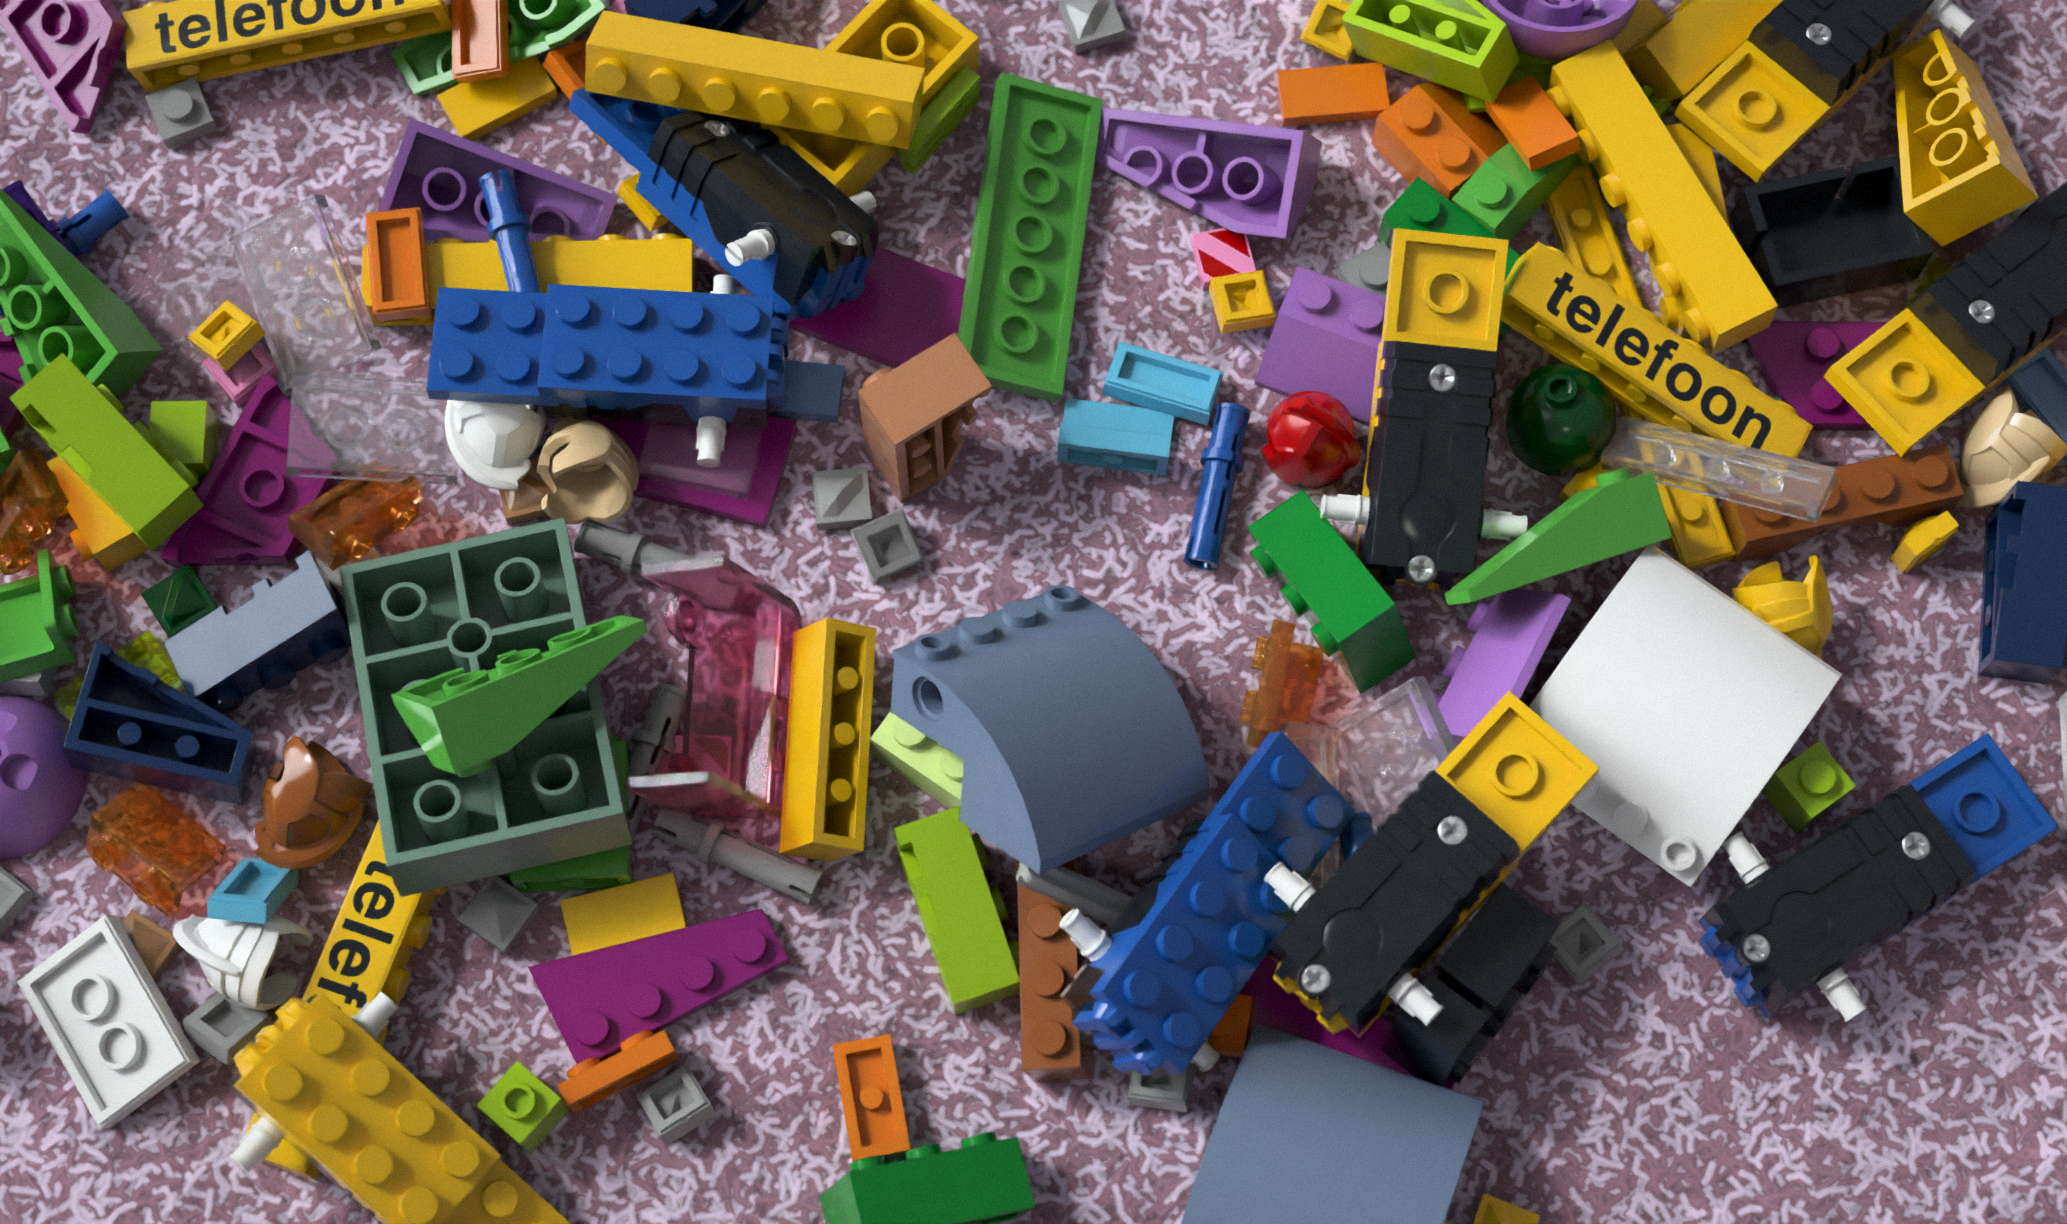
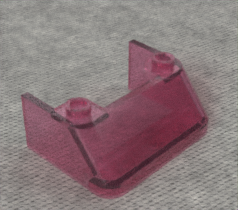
[625,555,803,820]

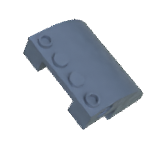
[891,585,1210,875]
[1181,1023,1485,1224]

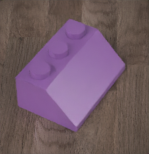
[1255,265,1386,426]
[1417,588,1571,758]

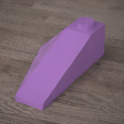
[1095,107,1322,240]

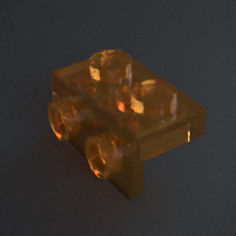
[0,448,69,575]
[288,462,421,571]
[1239,619,1324,753]
[86,782,226,917]

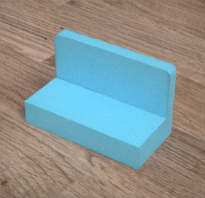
[1057,398,1174,476]

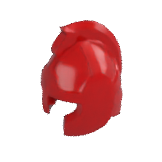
[1261,391,1361,489]

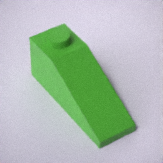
[1452,143,1582,243]

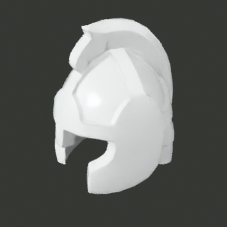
[445,400,547,490]
[173,914,313,1011]

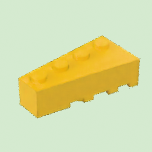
[1892,28,2039,247]

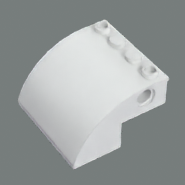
[1529,544,1842,887]

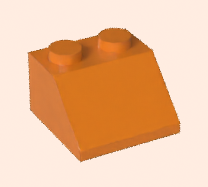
[1371,82,1509,202]

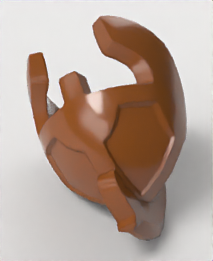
[254,735,374,870]

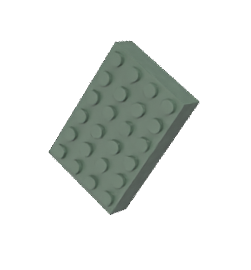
[339,518,633,897]

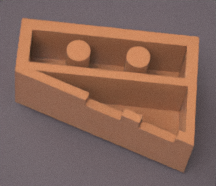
[858,332,992,503]

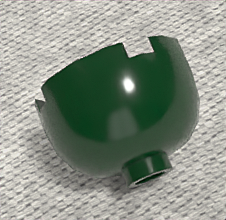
[1506,363,1617,476]

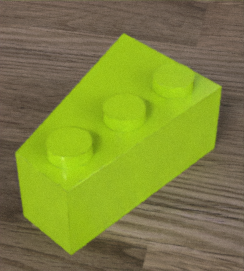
[1341,0,1520,103]
[9,352,204,551]
[894,805,1020,1015]

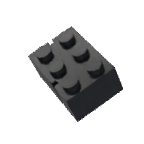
[1730,155,1934,309]
[1381,881,1560,1087]

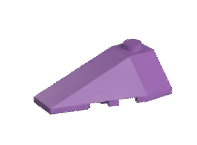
[377,118,618,243]

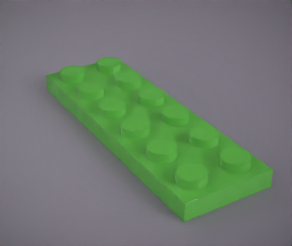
[958,72,1103,402]

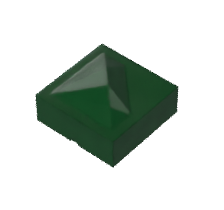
[141,564,218,639]

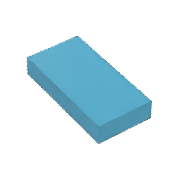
[1102,341,1224,425]
[207,857,299,924]

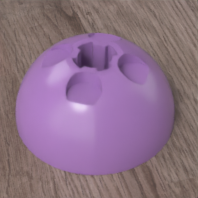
[1482,0,1639,60]
[0,695,88,860]

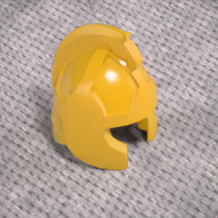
[1732,555,1833,659]

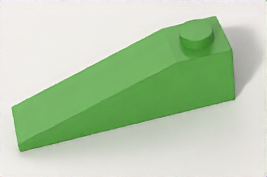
[391,0,610,97]
[0,188,163,397]
[1444,466,1672,605]
[391,615,648,777]

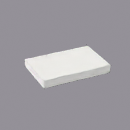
[17,915,200,1129]

